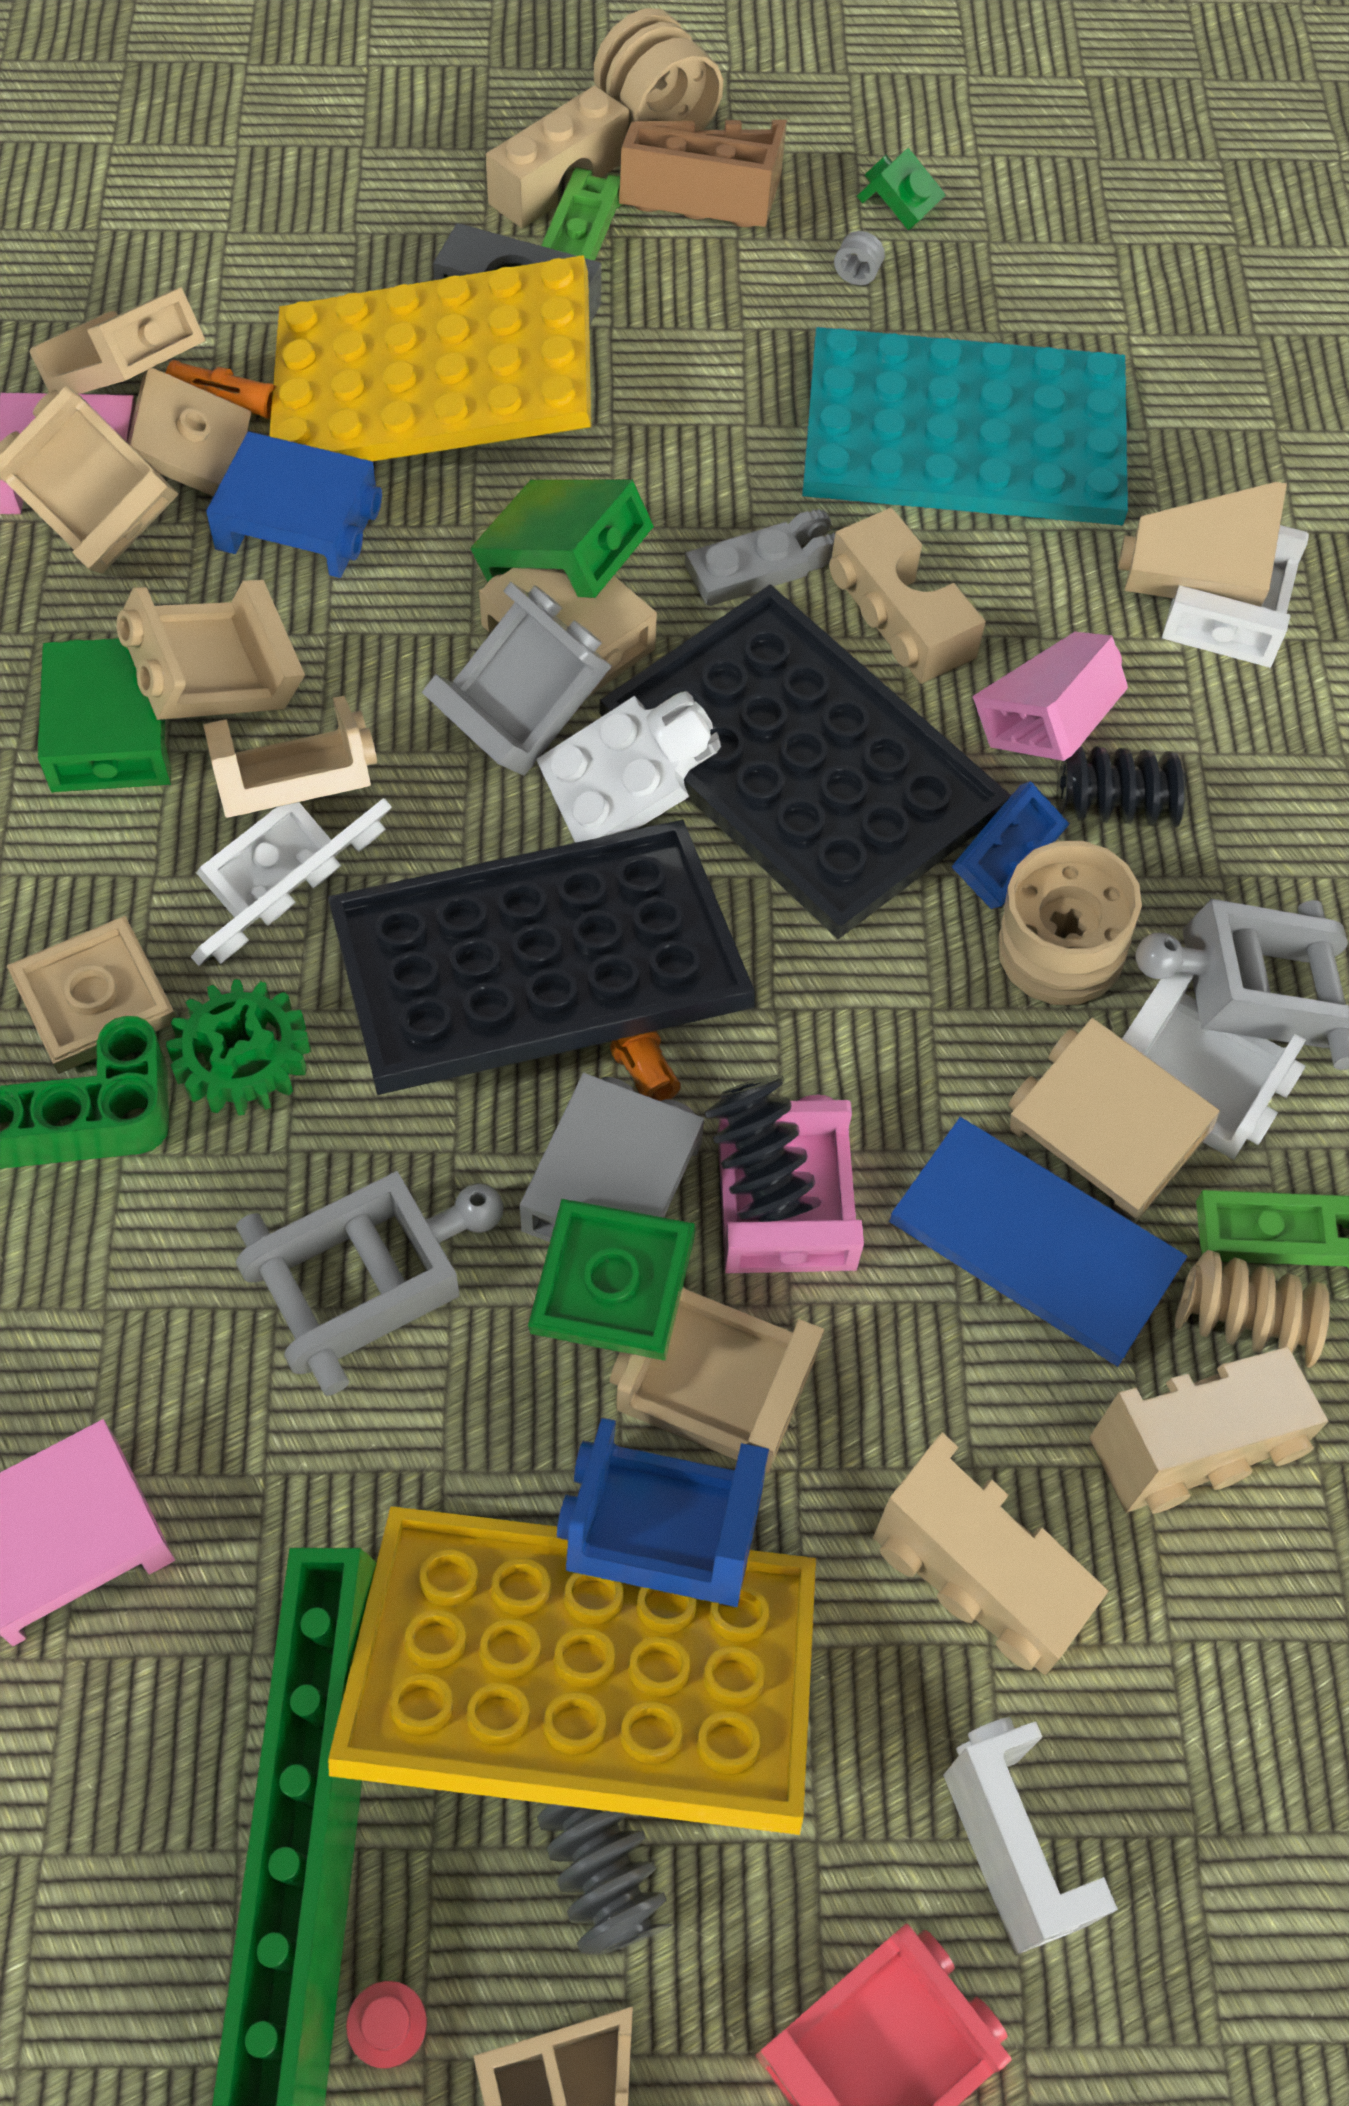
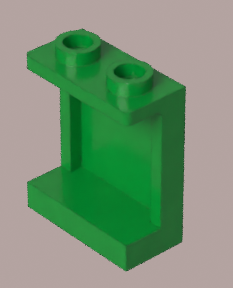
[470,479,654,598]
[37,638,171,793]

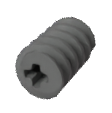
[537,1804,674,1955]

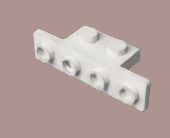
[191,798,392,966]

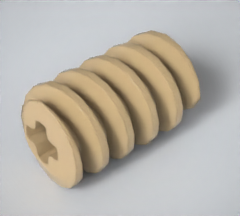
[1175,1250,1330,1368]

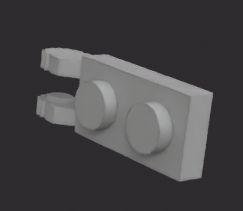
[685,509,835,606]

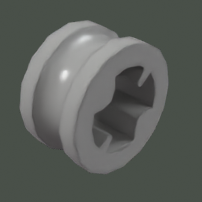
[834,231,885,286]

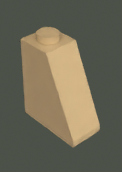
[1118,482,1287,607]

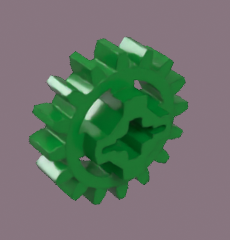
[166,979,311,1116]

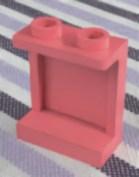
[755,1923,1012,2106]

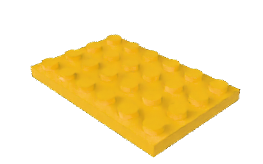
[269,255,591,461]
[328,1506,816,1835]

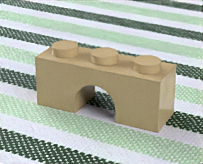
[486,85,629,229]
[829,507,986,684]

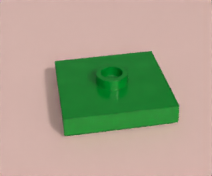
[528,1198,696,1361]

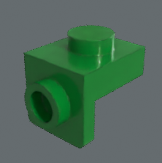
[856,147,946,230]

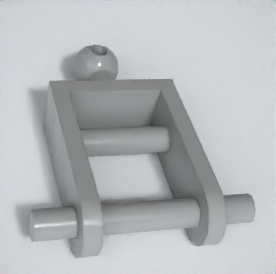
[1136,899,1349,1070]
[236,1171,504,1396]

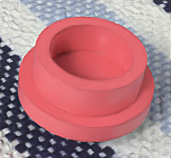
[346,1981,427,2069]

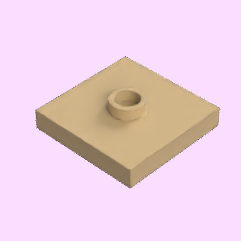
[127,368,251,496]
[7,916,176,1074]

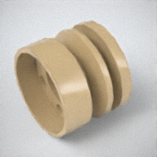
[594,8,723,130]
[998,841,1142,1005]

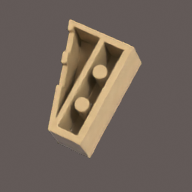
[1089,1347,1329,1514]
[873,1432,1109,1675]

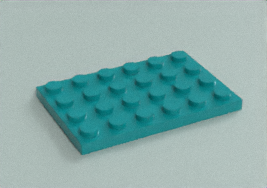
[802,327,1128,526]

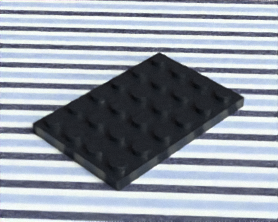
[599,584,1011,940]
[328,819,755,1095]

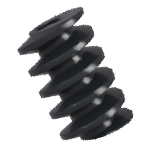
[1056,746,1187,828]
[705,1075,822,1222]

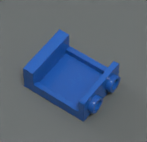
[206,431,382,578]
[557,1418,769,1607]

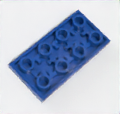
[889,1117,1188,1367]

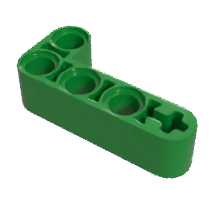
[0,1016,169,1169]

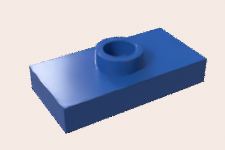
[951,781,1070,909]

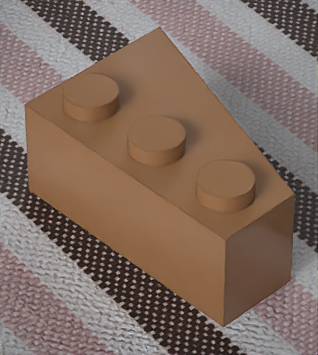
[619,120,787,227]

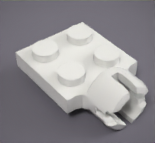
[536,691,721,843]

